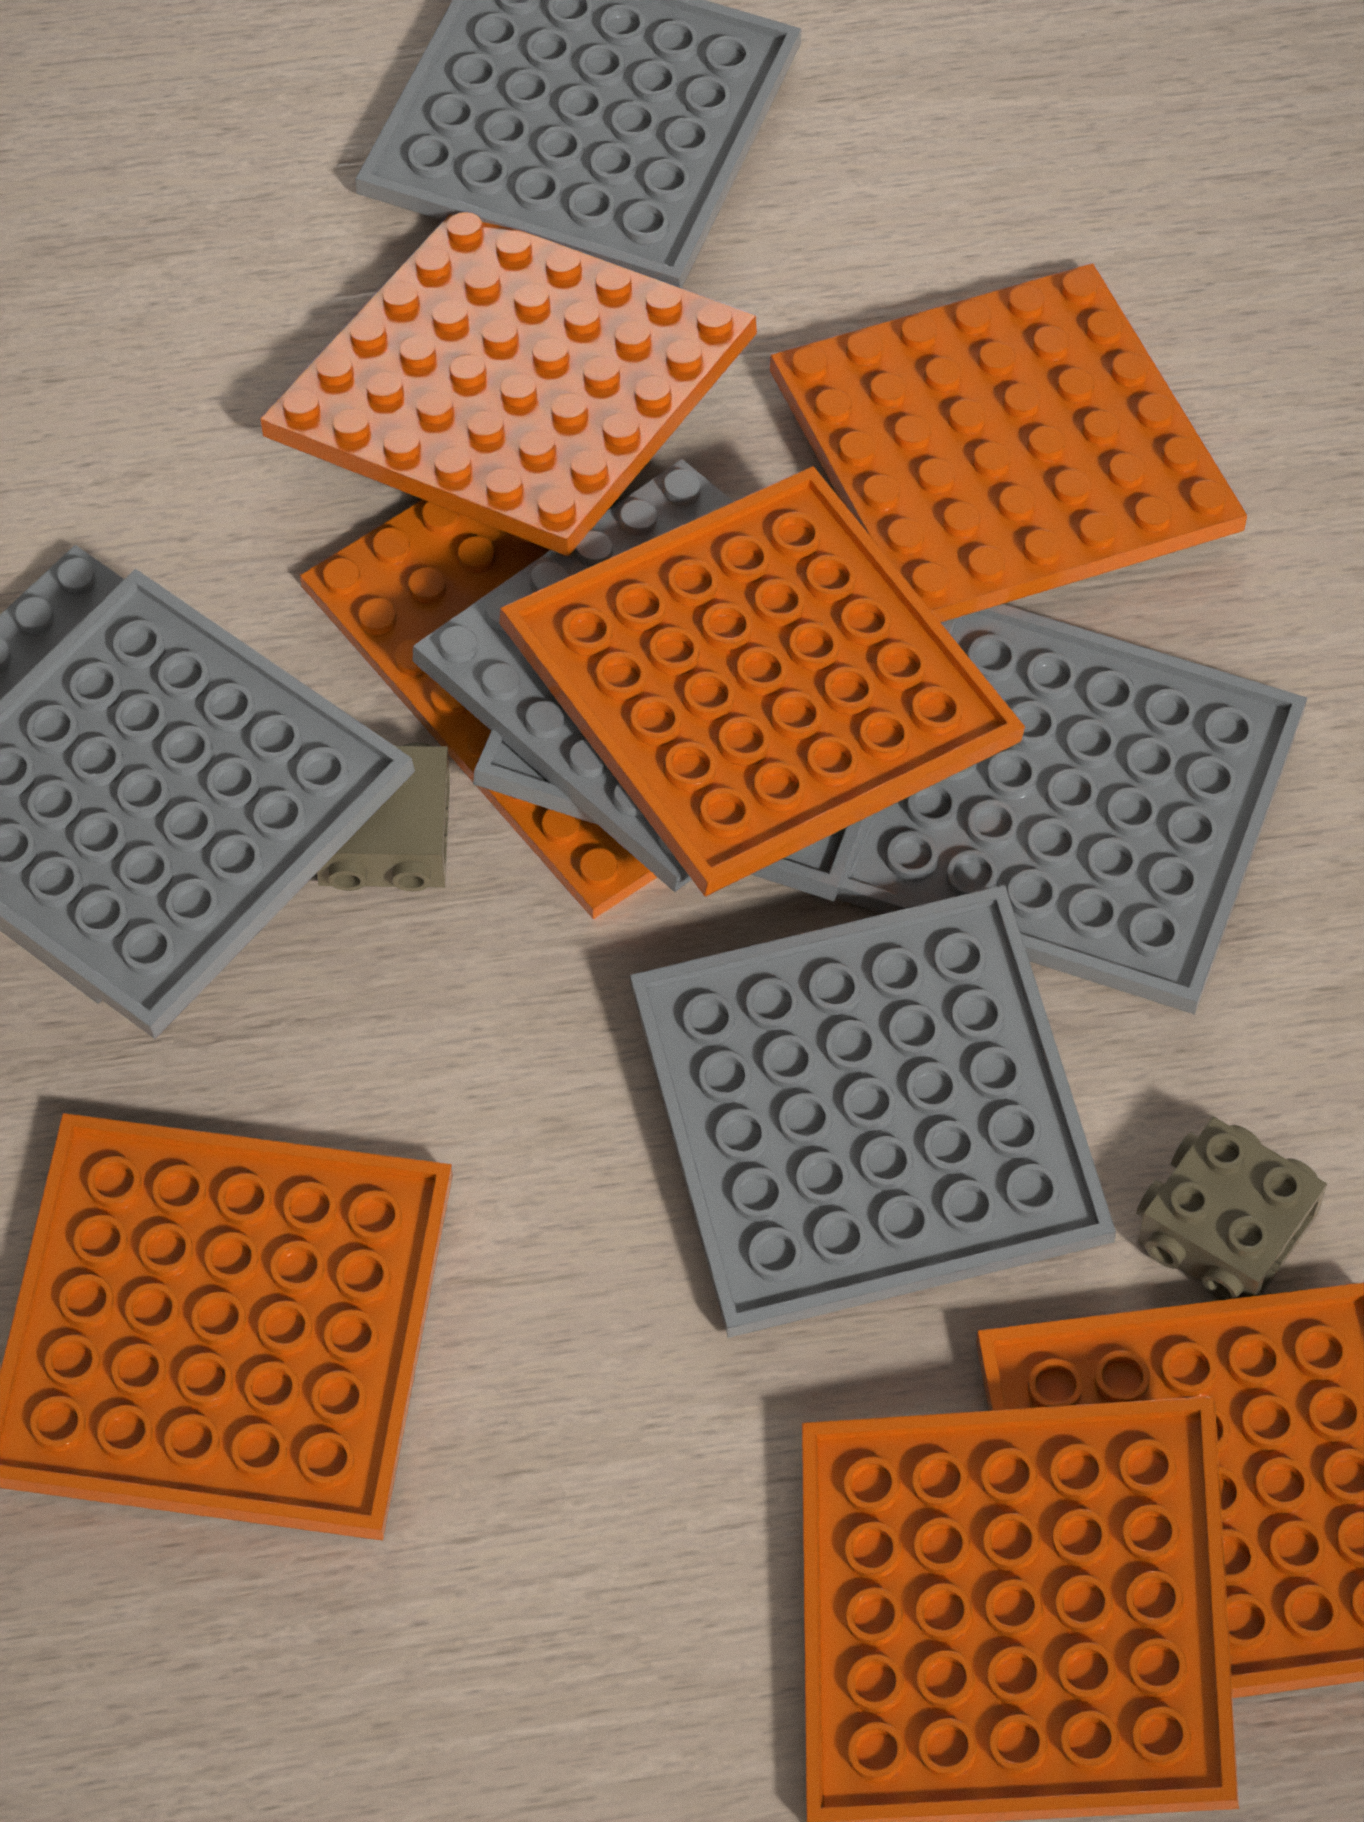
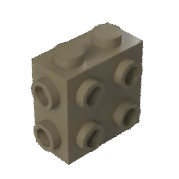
[317,742,450,892]
[1136,1116,1327,1300]

